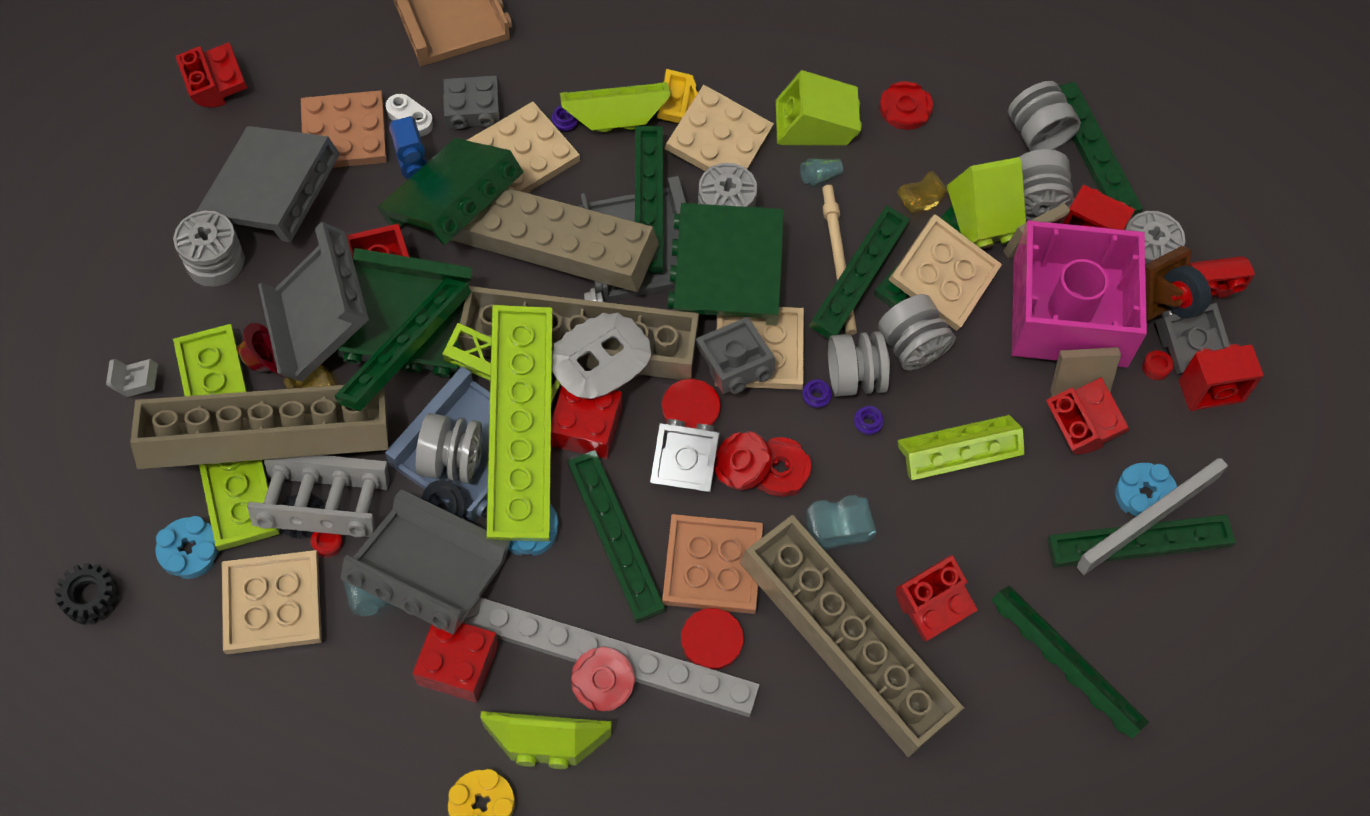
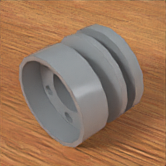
[1008,81,1081,152]
[1020,149,1074,220]
[698,163,757,207]
[173,211,245,287]
[1125,211,1186,264]
[878,294,956,371]
[828,331,890,397]
[416,413,483,484]

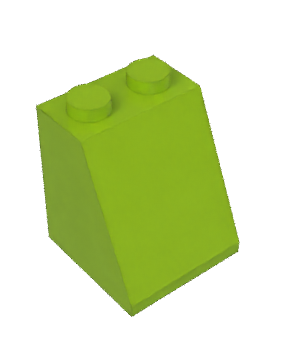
[775,70,862,145]
[947,157,1026,249]

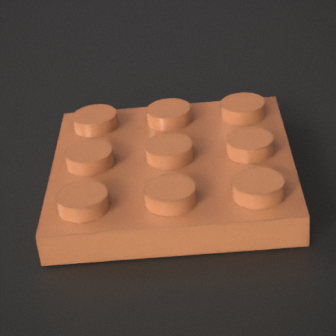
[301,90,387,168]
[662,514,763,614]

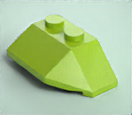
[560,82,670,132]
[480,711,612,769]

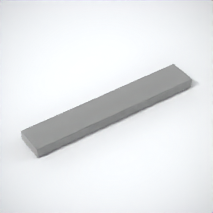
[1077,458,1228,575]

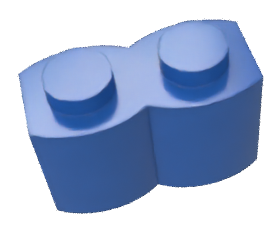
[389,116,427,179]

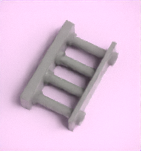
[247,455,390,537]

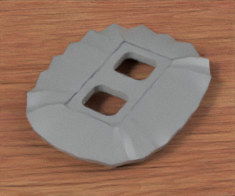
[552,312,651,399]

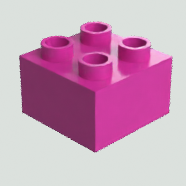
[1012,220,1147,368]

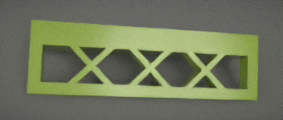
[442,323,561,408]
[897,415,1025,481]

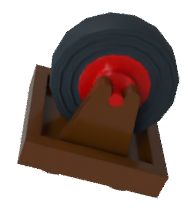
[1145,246,1212,321]

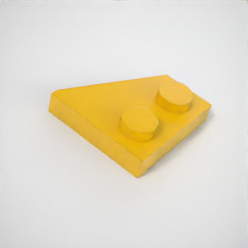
[657,69,698,123]

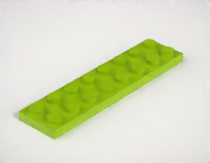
[486,305,552,542]
[173,324,280,551]

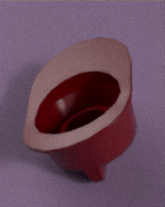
[236,323,288,378]

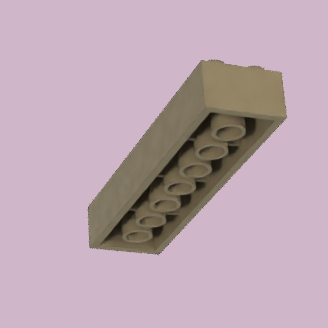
[433,188,659,293]
[458,286,699,380]
[130,385,389,469]
[740,515,964,758]

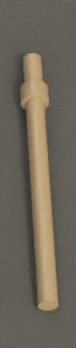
[822,185,857,335]

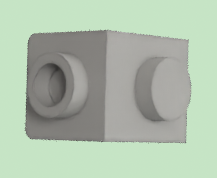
[106,359,158,397]

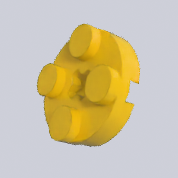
[448,769,515,816]

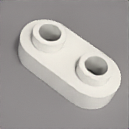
[386,94,433,136]

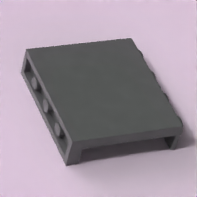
[196,126,340,242]
[577,176,686,302]
[258,222,369,382]
[340,489,510,635]

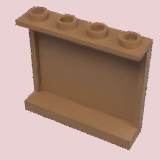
[393,0,512,67]

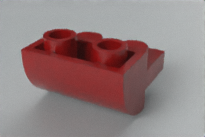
[175,42,248,107]
[1190,256,1255,298]
[1046,377,1130,454]
[896,555,978,641]

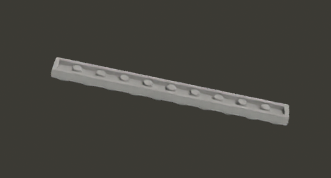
[462,597,760,717]

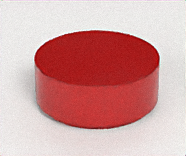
[1142,350,1174,380]
[311,532,343,558]

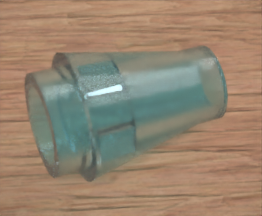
[800,158,843,185]

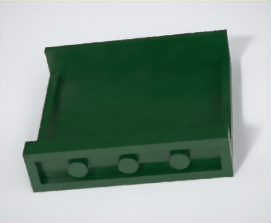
[377,138,524,245]
[668,203,784,326]
[338,248,472,378]

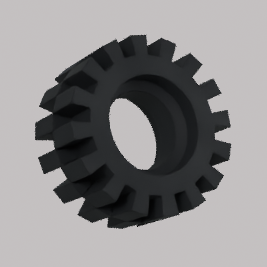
[54,563,120,625]

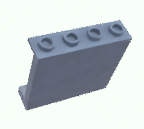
[385,366,490,524]

